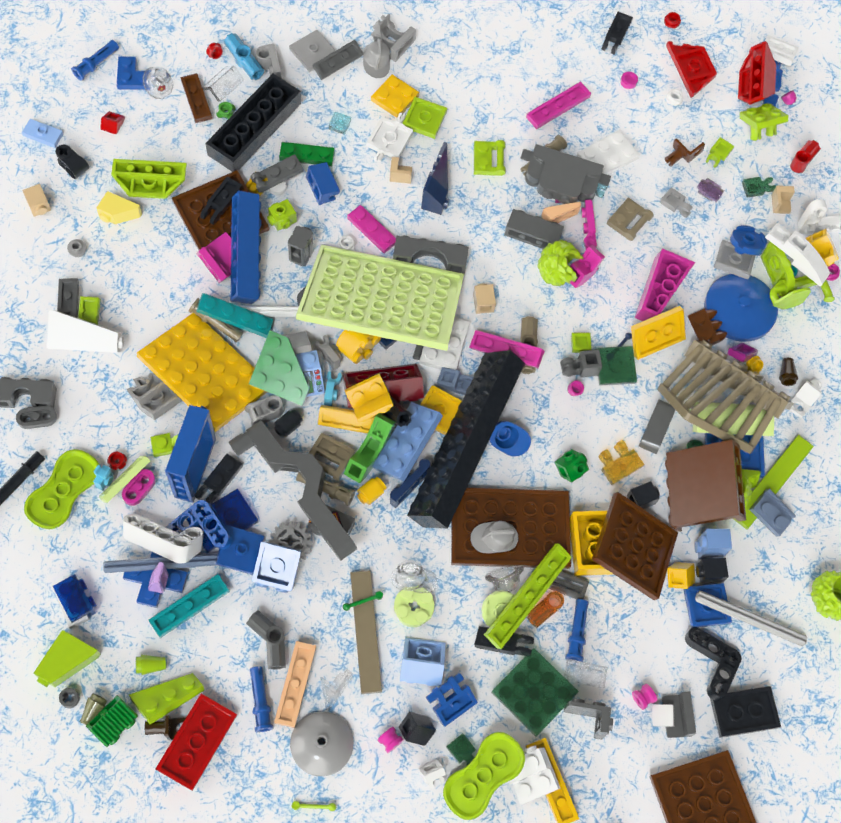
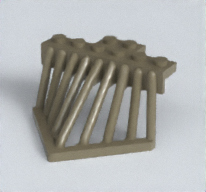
[657,340,794,454]

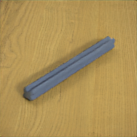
[103,553,218,573]

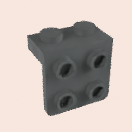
[564,699,613,740]

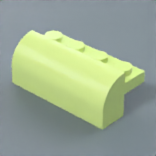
[690,402,774,436]

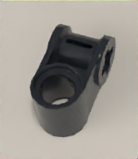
[55,144,90,179]

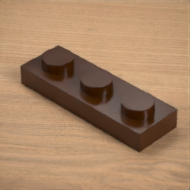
[180,73,212,123]

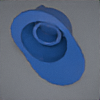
[490,421,531,457]

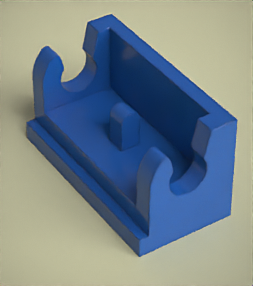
[306,162,340,205]

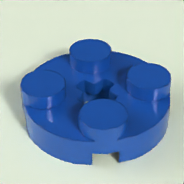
[730,225,767,256]

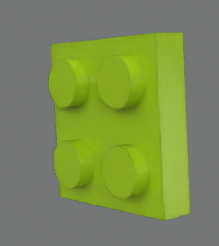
[402,97,447,139]

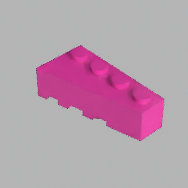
[634,248,696,321]

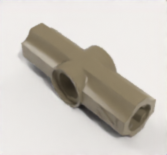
[520,316,538,374]

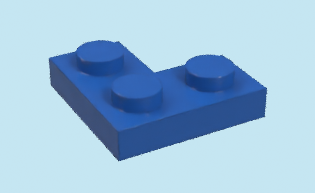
[117,56,153,90]

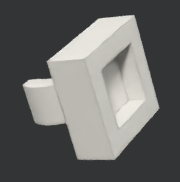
[418,760,446,789]

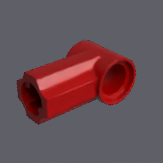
[790,140,821,173]

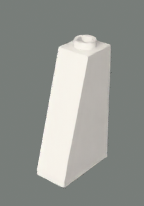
[47,310,124,352]

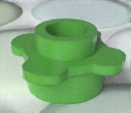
[216,102,236,119]

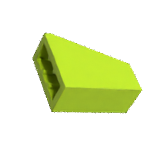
[33,630,101,687]

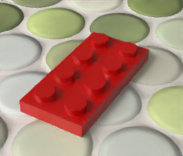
[155,693,237,791]

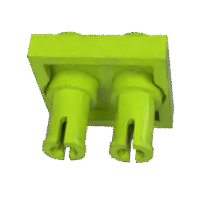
[740,103,788,141]

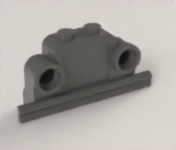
[520,144,611,204]

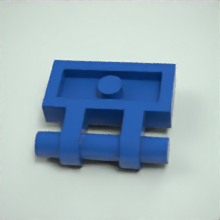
[426,673,478,727]

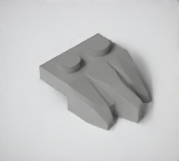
[127,373,182,420]

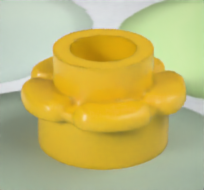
[746,356,764,373]

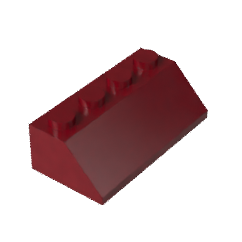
[342,364,424,408]

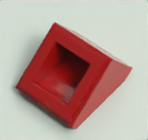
[100,111,125,134]

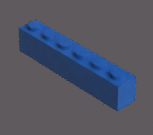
[230,191,261,305]

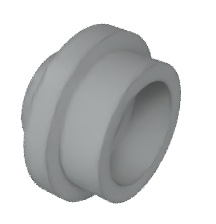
[67,239,86,257]

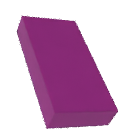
[727,343,758,362]

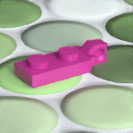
[581,200,597,250]

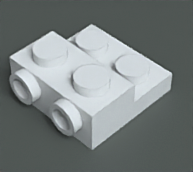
[509,745,561,805]

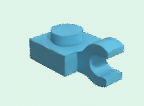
[324,371,342,406]
[93,465,114,491]

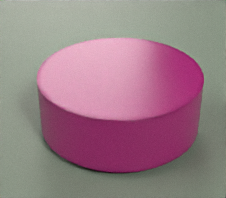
[620,71,638,89]

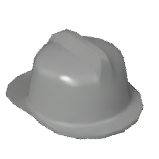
[363,38,390,78]
[471,521,518,554]

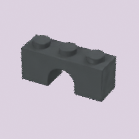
[0,377,57,409]

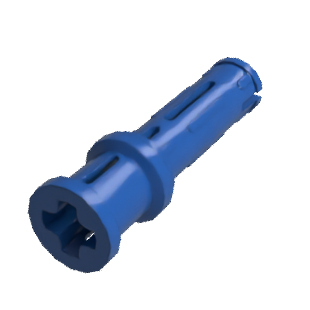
[71,40,119,81]
[565,599,589,662]
[249,666,274,732]

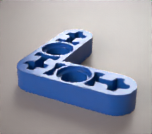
[166,500,233,550]

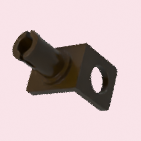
[144,714,186,740]

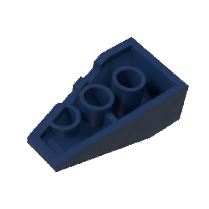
[421,142,450,215]

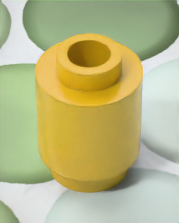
[357,477,386,505]

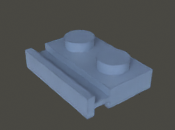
[749,489,796,537]

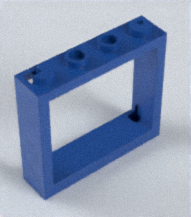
[165,405,216,503]

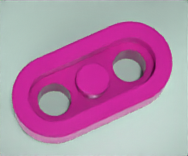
[122,469,156,506]

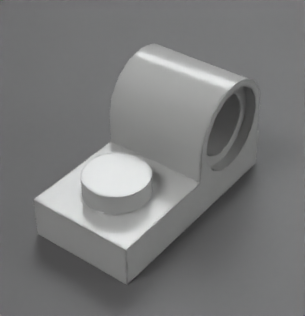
[256,43,282,78]

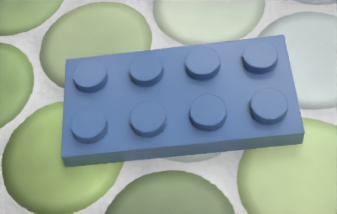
[372,402,443,482]

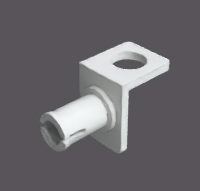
[790,379,822,418]

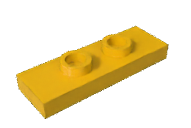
[317,405,377,434]

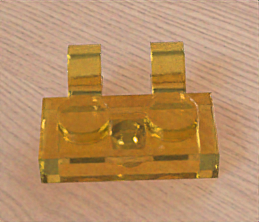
[598,440,645,486]

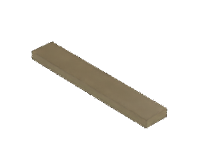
[350,571,382,695]

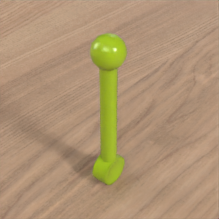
[291,801,337,812]

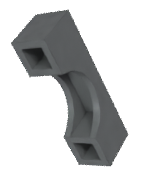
[393,235,469,274]

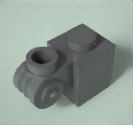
[560,350,602,378]

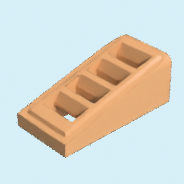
[541,202,581,223]

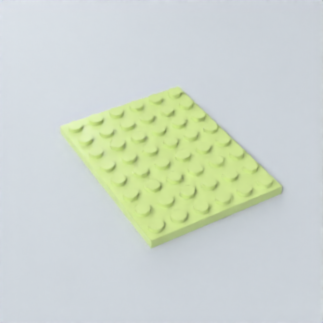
[296,244,464,351]

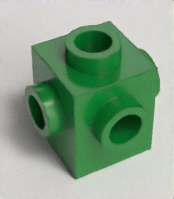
[555,449,589,483]

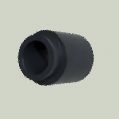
[274,409,303,437]

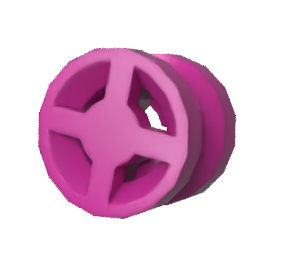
[632,684,658,710]
[377,727,404,753]

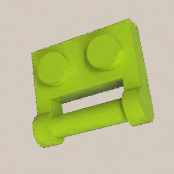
[474,140,506,176]

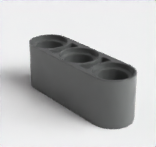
[638,399,675,454]

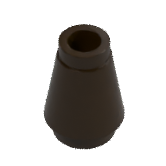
[779,357,798,386]

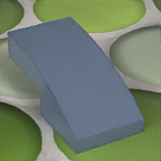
[437,367,474,395]

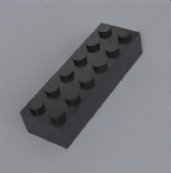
[205,73,301,172]

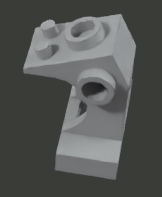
[371,14,416,62]

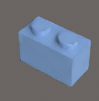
[694,529,732,559]

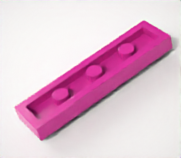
[526,81,591,130]
[469,330,545,368]

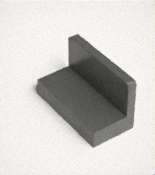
[662,691,696,738]

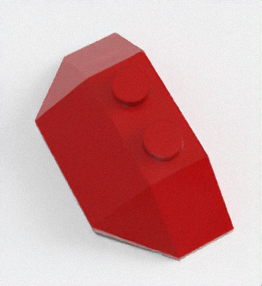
[738,41,776,105]

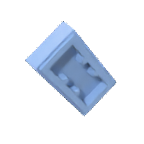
[22,119,63,148]

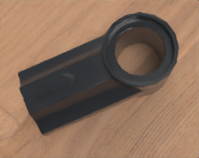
[385,396,412,427]

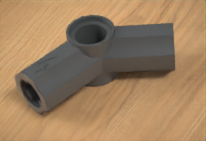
[246,610,286,670]

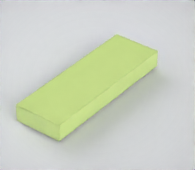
[99,456,150,503]

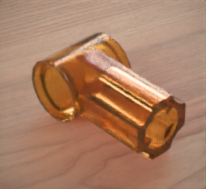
[527,591,564,629]

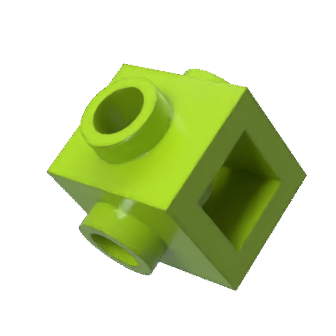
[267,199,297,231]

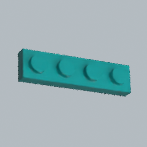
[196,293,273,338]
[148,574,230,638]

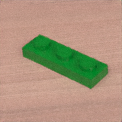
[279,142,334,166]

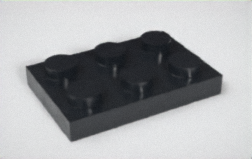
[710,686,781,738]

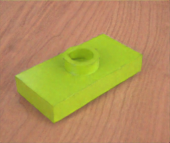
[78,296,101,325]

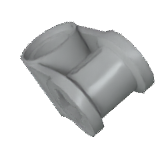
[245,395,284,426]

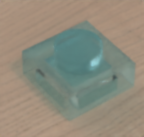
[329,112,351,135]

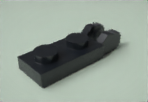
[601,11,633,55]
[200,176,243,225]
[195,454,243,504]
[474,626,534,656]

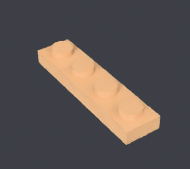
[274,641,316,728]

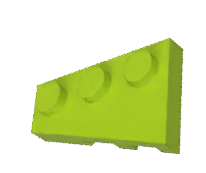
[129,673,205,725]

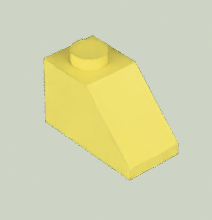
[96,191,142,224]

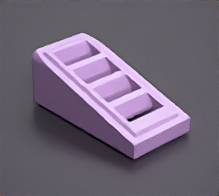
[148,562,169,593]

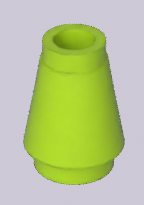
[136,654,166,675]

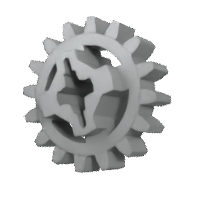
[269,521,312,560]

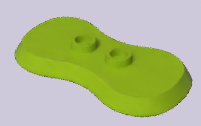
[24,449,99,530]
[443,732,525,820]

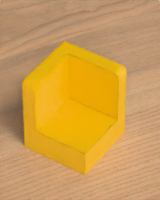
[667,562,695,589]

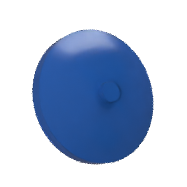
[704,274,778,342]

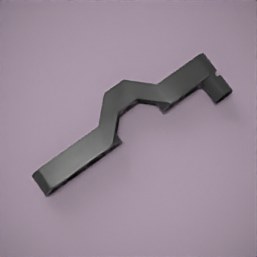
[228,420,357,561]

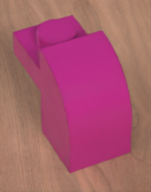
[570,245,605,288]

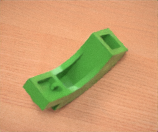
[344,413,395,483]

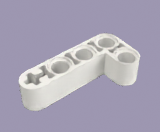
[123,514,203,563]

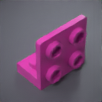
[197,232,231,283]

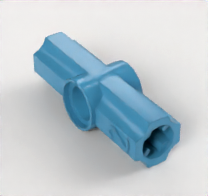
[224,33,264,81]

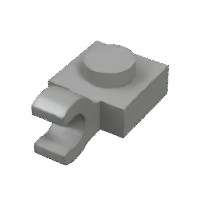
[660,187,693,218]
[315,335,341,370]

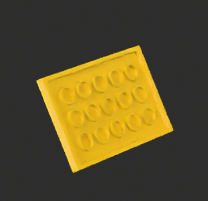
[137,313,267,432]

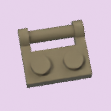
[607,197,654,241]
[308,432,355,481]

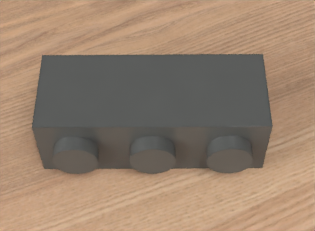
[504,209,564,249]

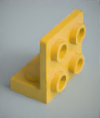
[345,373,394,423]

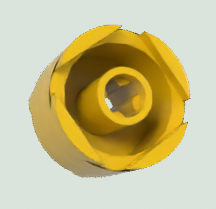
[336,330,381,364]

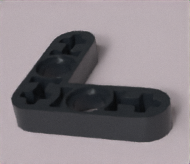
[685,627,742,701]

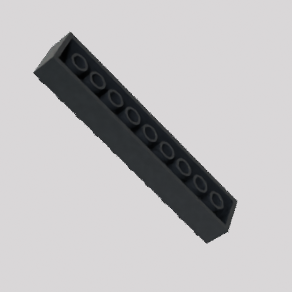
[407,350,525,529]

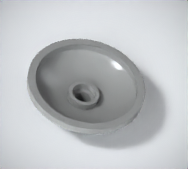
[290,712,353,777]

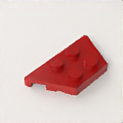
[666,41,717,98]

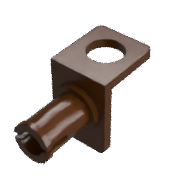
[665,138,705,167]

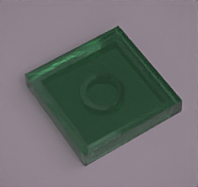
[595,346,637,386]

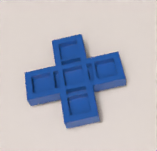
[123,552,188,608]

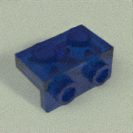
[53,574,97,623]

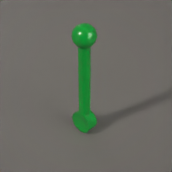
[343,591,383,611]

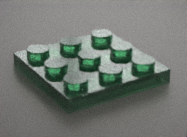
[491,648,579,737]

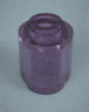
[697,178,724,203]

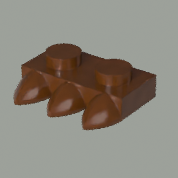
[688,308,727,345]

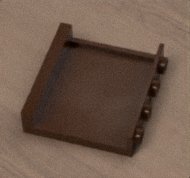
[665,440,746,532]

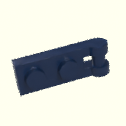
[390,459,430,508]

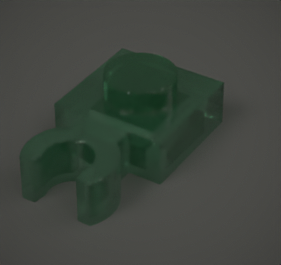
[742,177,776,198]
[446,733,476,766]

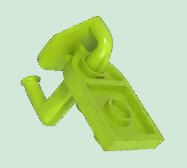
[760,242,835,310]

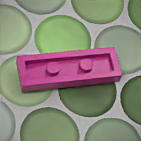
[347,205,396,254]

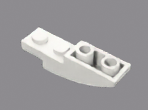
[765,223,830,286]

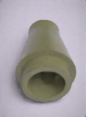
[80,693,107,725]

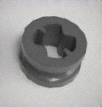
[59,688,80,709]

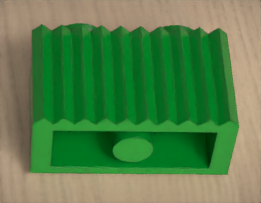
[86,695,138,747]

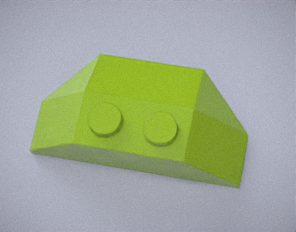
[111,159,187,199]

